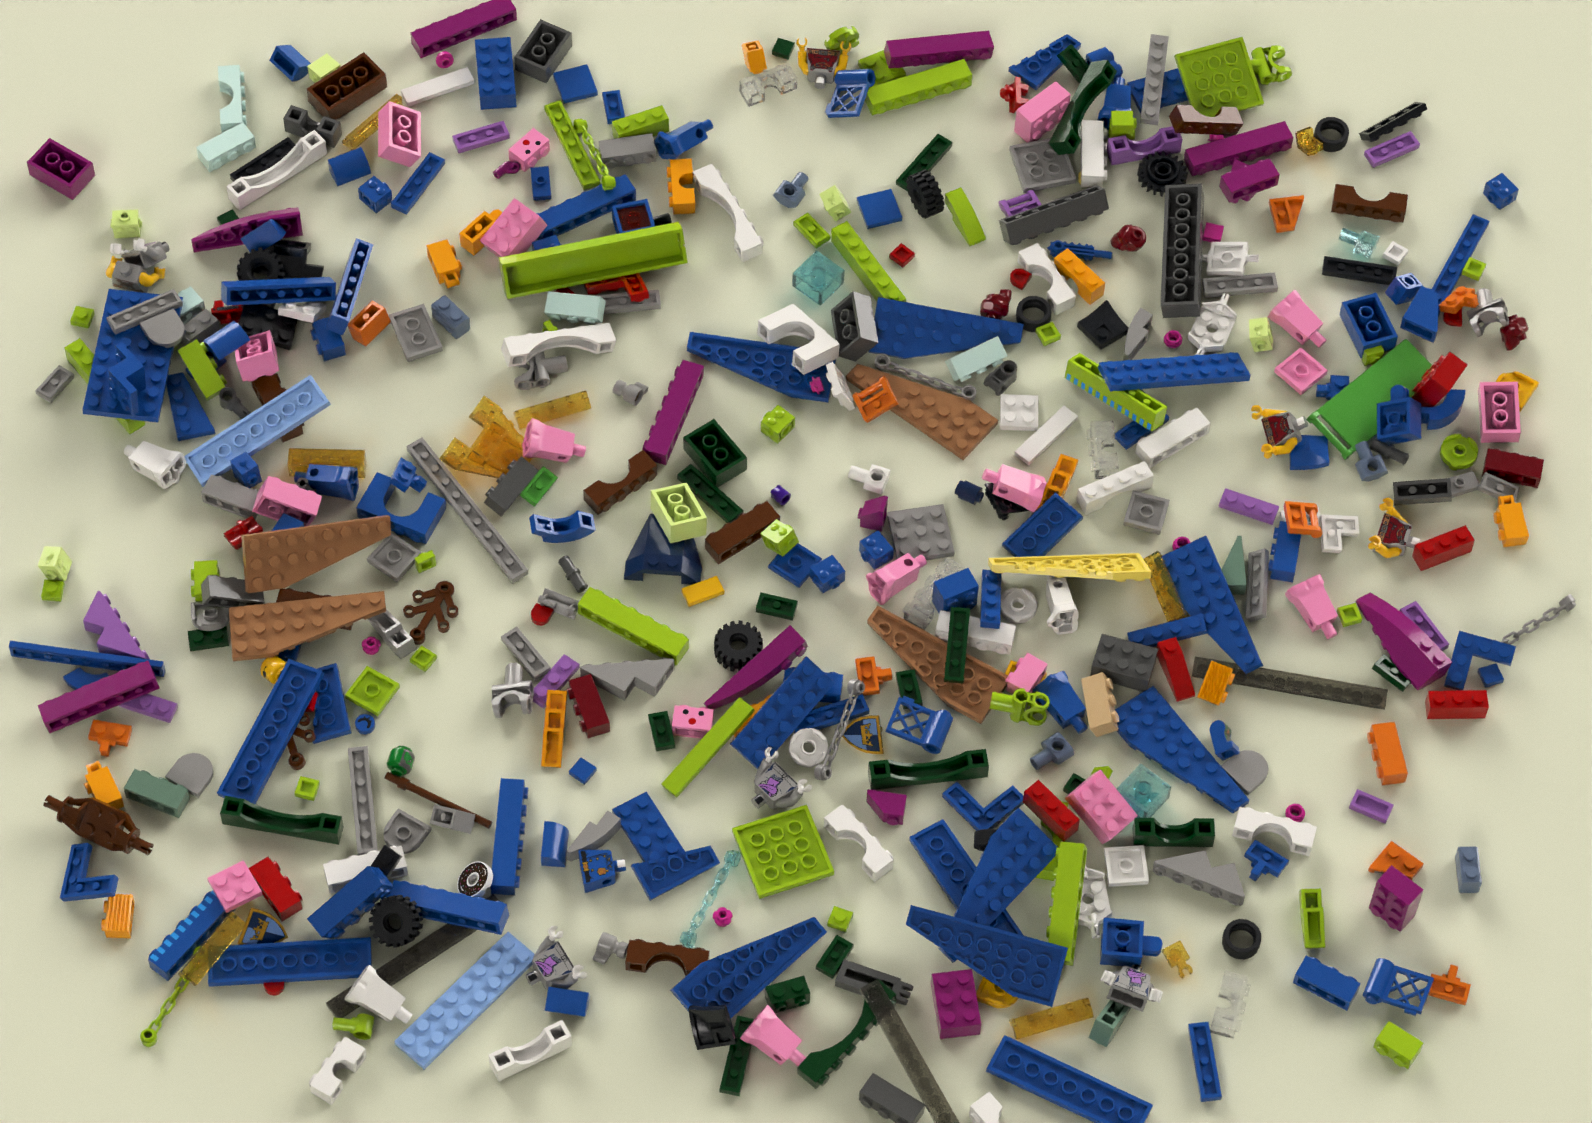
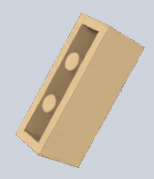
[1081,672,1119,737]

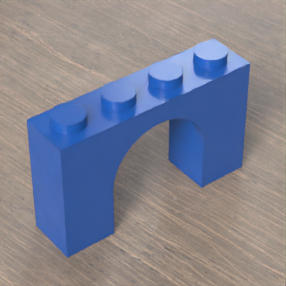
[356,472,446,544]

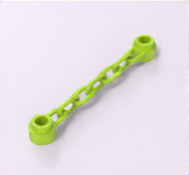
[573,119,616,191]
[140,946,208,1047]

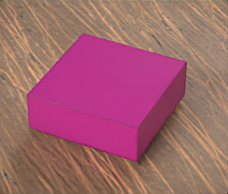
[1203,222,1224,242]

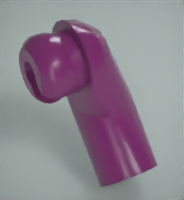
[493,161,520,179]

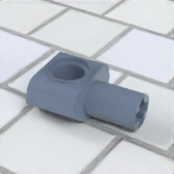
[773,172,809,208]
[1355,441,1388,482]
[1030,732,1074,770]

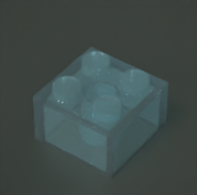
[792,250,845,306]
[1117,763,1172,818]

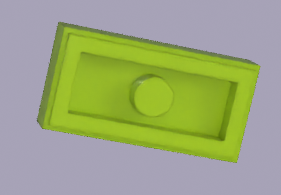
[793,212,831,249]

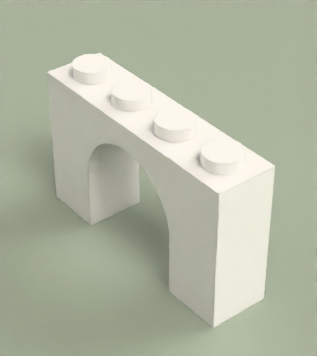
[757,304,840,375]

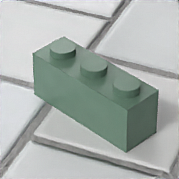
[124,769,190,818]

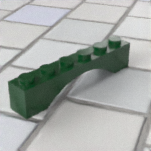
[1048,60,1117,155]
[868,749,989,790]
[220,796,344,845]
[797,979,897,1089]

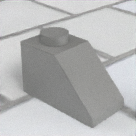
[430,804,476,834]

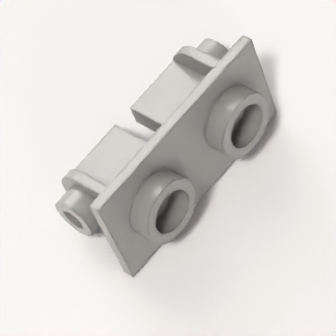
[538,588,579,619]

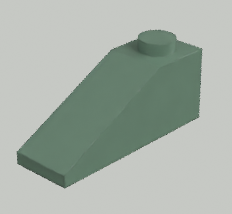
[1222,536,1247,595]
[1089,1000,1131,1047]

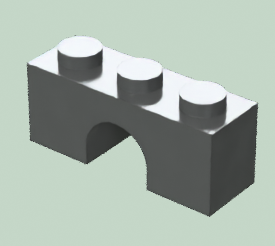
[283,105,342,148]

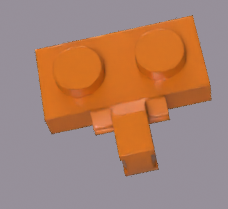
[1439,286,1479,314]
[855,656,892,696]
[88,719,132,757]
[1428,965,1471,1005]

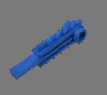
[1047,240,1112,262]

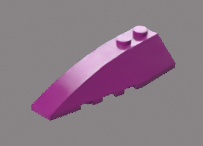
[191,207,303,253]
[1356,592,1452,690]
[704,625,808,710]

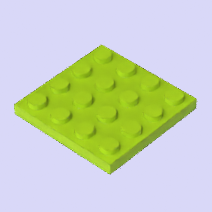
[1174,37,1264,117]
[732,804,834,899]

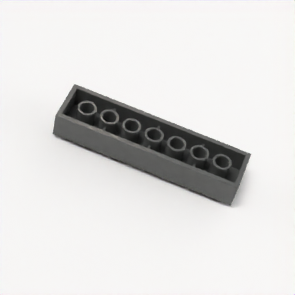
[1161,183,1204,318]

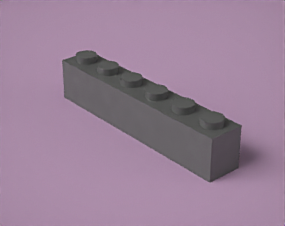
[999,185,1109,245]

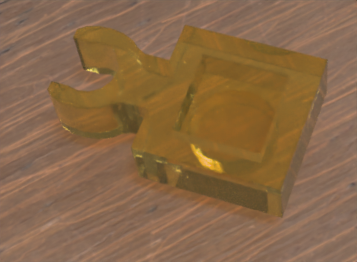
[1162,941,1193,979]

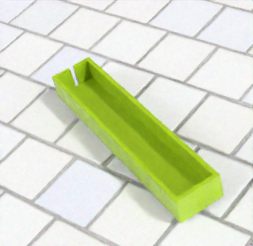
[499,222,688,299]

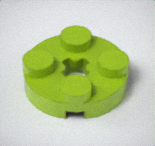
[824,26,859,54]
[1440,434,1478,471]

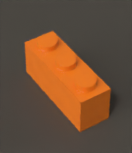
[1367,722,1408,785]

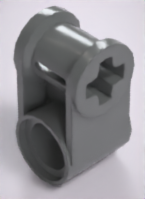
[983,360,1017,396]

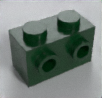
[765,975,810,1013]

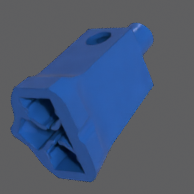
[1098,77,1134,130]
[654,119,713,159]
[294,464,359,501]
[1032,671,1088,734]

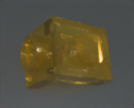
[1295,127,1323,156]

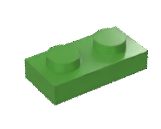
[520,466,558,507]

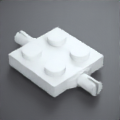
[1202,242,1259,276]

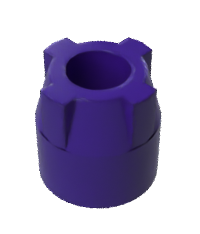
[770,485,791,506]

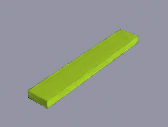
[544,100,600,190]
[661,697,755,798]

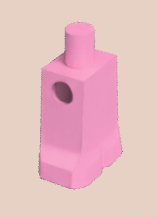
[1268,290,1327,348]
[522,418,586,463]
[982,464,1047,513]
[866,553,927,605]
[1285,574,1338,639]
[740,1005,806,1066]

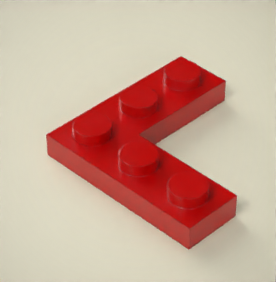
[584,273,649,302]

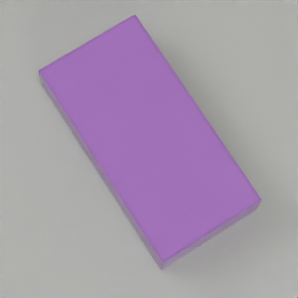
[1349,789,1394,824]

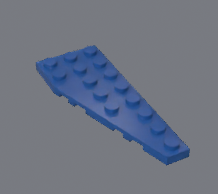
[868,297,1024,359]
[687,332,836,403]
[1154,536,1263,674]
[1115,686,1249,813]
[938,808,1057,963]
[906,905,1068,1007]
[670,917,827,1019]

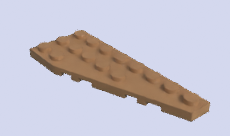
[846,364,998,460]
[241,515,391,593]
[229,591,386,662]
[867,605,1008,724]

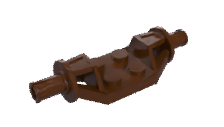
[43,795,154,855]

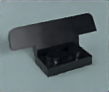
[254,239,324,278]

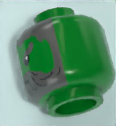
[387,746,415,776]

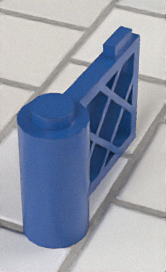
[825,69,875,118]
[885,696,953,754]
[1363,958,1434,1016]

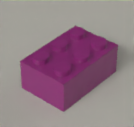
[27,138,95,200]
[1369,865,1424,932]
[931,969,981,1039]

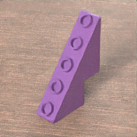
[83,591,150,659]

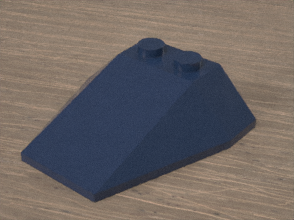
[624,514,702,585]

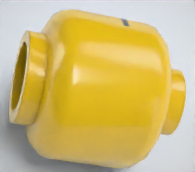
[260,656,286,684]

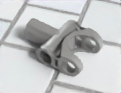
[1467,288,1509,337]
[514,351,568,390]
[492,663,534,718]

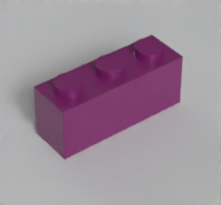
[1219,158,1280,203]

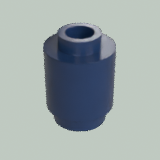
[955,480,984,505]

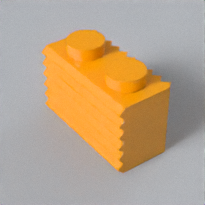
[741,41,767,74]
[1197,661,1235,706]
[101,894,135,939]

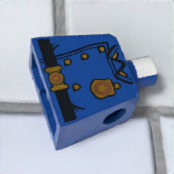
[578,850,626,893]

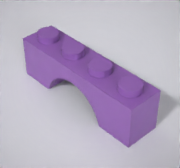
[1107,126,1183,166]

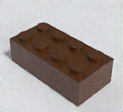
[307,52,387,120]

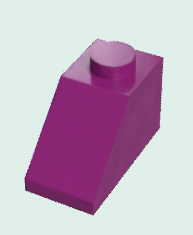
[857,496,888,532]
[866,789,907,825]

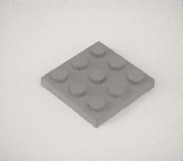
[1009,138,1076,193]
[887,504,954,560]

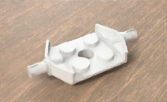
[1188,293,1237,355]
[1078,864,1112,939]

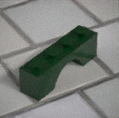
[1133,818,1215,847]

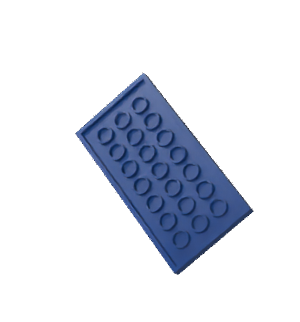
[82,289,183,423]

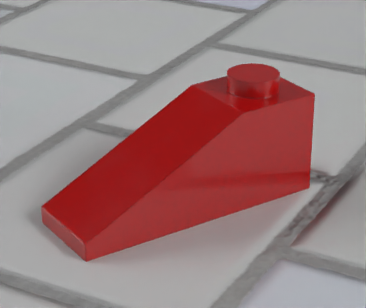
[1157,637,1195,702]

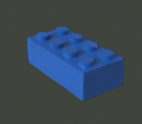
[475,37,517,110]
[307,866,394,939]

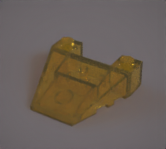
[439,396,532,478]

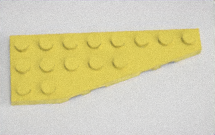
[988,553,1151,582]

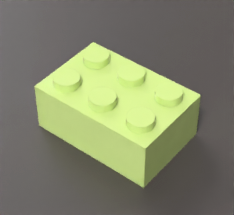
[650,483,707,543]

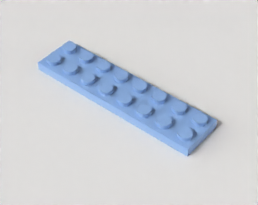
[184,375,331,487]
[394,932,534,1070]

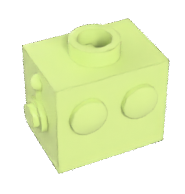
[307,53,341,83]
[819,185,851,221]
[110,209,142,238]
[1249,317,1273,352]
[38,546,72,581]

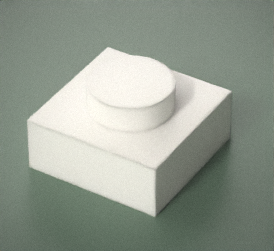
[1382,241,1408,266]

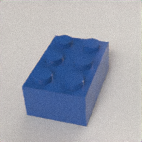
[1339,293,1398,358]

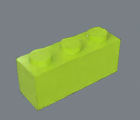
[612,105,669,139]
[178,339,228,401]

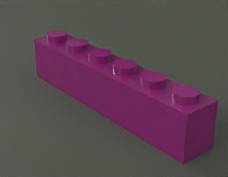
[410,0,517,58]
[884,30,994,69]
[1184,121,1294,176]
[642,360,704,465]
[38,660,160,734]

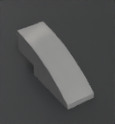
[1123,308,1153,361]
[368,609,416,659]
[567,811,621,862]

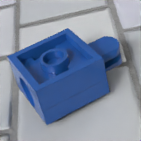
[1377,385,1421,445]
[1100,918,1163,967]

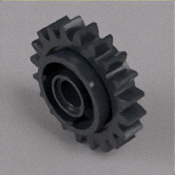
[1137,151,1188,197]

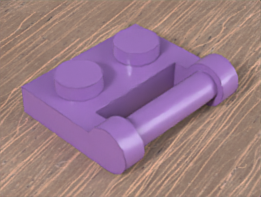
[999,190,1042,217]

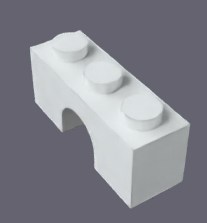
[309,1037,367,1105]

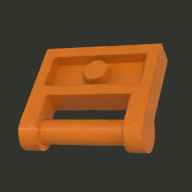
[852,376,899,423]
[1283,501,1322,538]

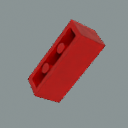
[1412,525,1475,571]
[1425,690,1489,719]
[1023,780,1080,842]
[248,857,303,922]

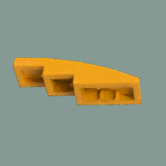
[1035,454,1079,512]
[541,690,567,768]

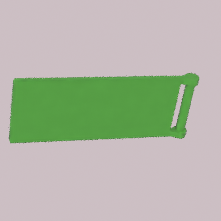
[1307,339,1432,460]

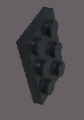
[238,304,298,350]

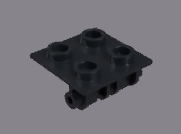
[984,483,1029,520]

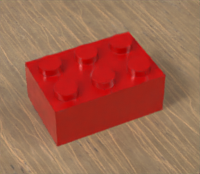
[1411,352,1467,407]

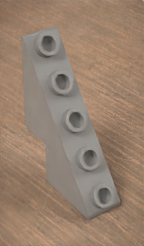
[580,658,674,701]
[1153,850,1245,906]

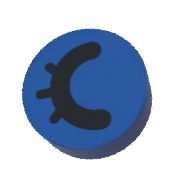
[355,714,375,735]

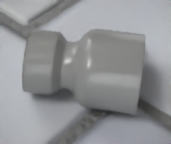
[613,380,648,406]
[593,932,628,964]

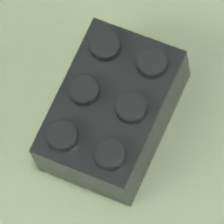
[514,19,572,83]
[831,291,878,362]
[1090,634,1158,692]

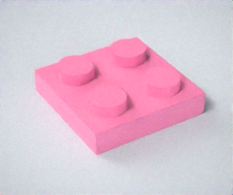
[1274,347,1328,395]
[207,860,262,913]

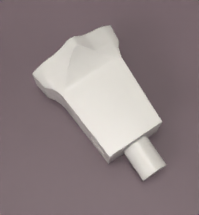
[124,441,186,489]
[1046,575,1079,635]
[344,965,413,1024]

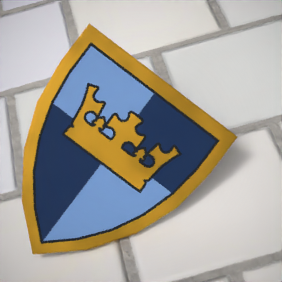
[842,715,884,754]
[237,907,288,945]

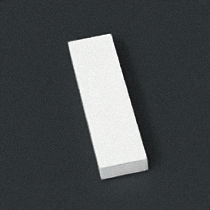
[401,67,475,107]
[1014,406,1078,466]

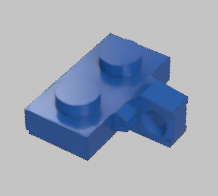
[1316,375,1349,400]
[389,457,427,493]
[1244,840,1289,882]

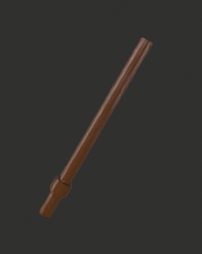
[385,772,493,829]

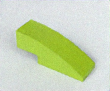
[944,187,986,247]
[1299,888,1325,948]

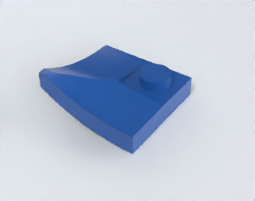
[1289,435,1330,470]

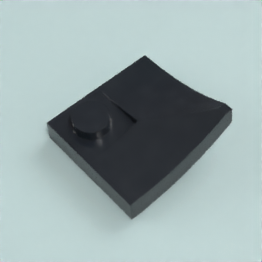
[1077,300,1129,349]
[688,1005,737,1050]

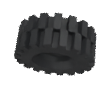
[906,169,945,219]
[237,248,285,281]
[714,620,763,672]
[369,895,423,948]

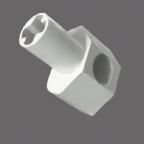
[848,464,891,494]

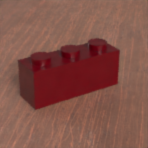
[1482,448,1544,488]
[566,674,610,738]

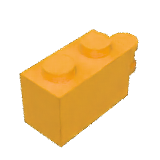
[459,209,502,256]
[426,239,462,289]
[1493,495,1529,547]
[84,760,124,809]

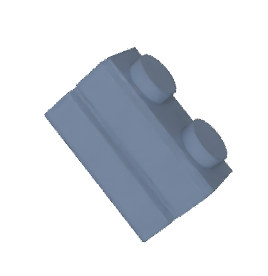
[431,295,470,339]
[1455,846,1482,893]

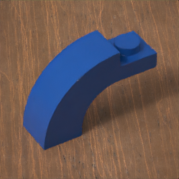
[1421,389,1465,430]
[529,511,596,543]

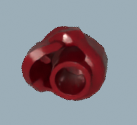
[1110,225,1147,252]
[980,289,1012,320]
[1500,314,1529,351]

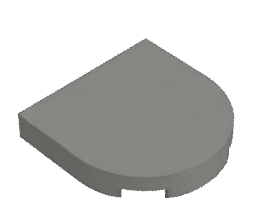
[140,308,184,348]
[191,601,230,631]
[1221,750,1268,795]
[165,753,213,798]
[384,808,432,854]

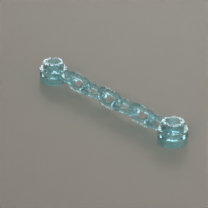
[680,850,741,948]

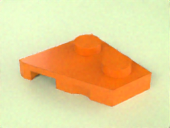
[1269,195,1304,233]
[1368,841,1424,880]

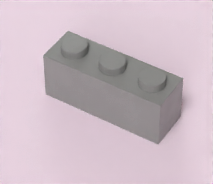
[599,133,656,169]
[201,474,259,520]

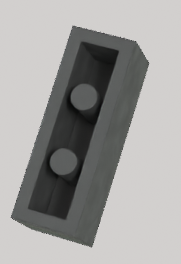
[484,456,539,517]
[1393,478,1452,506]
[201,575,264,608]
[859,1073,925,1123]

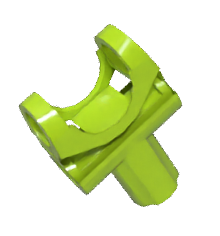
[1250,45,1292,85]
[989,688,1050,726]

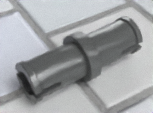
[1370,439,1409,465]
[558,555,588,593]

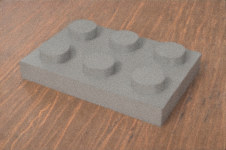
[389,304,443,362]

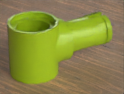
[332,1013,375,1040]

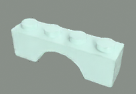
[218,65,247,133]

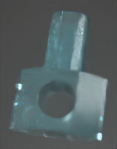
[1339,228,1380,259]

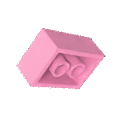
[1014,81,1071,143]
[378,101,421,167]
[480,198,547,257]
[235,330,279,382]
[1478,382,1521,443]
[252,476,322,526]
[1065,770,1138,844]

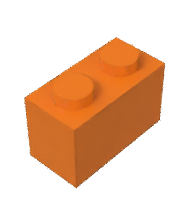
[347,300,391,346]

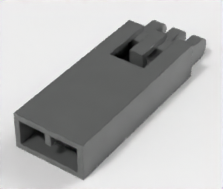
[835,959,913,1005]

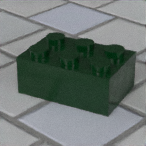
[683,419,747,487]

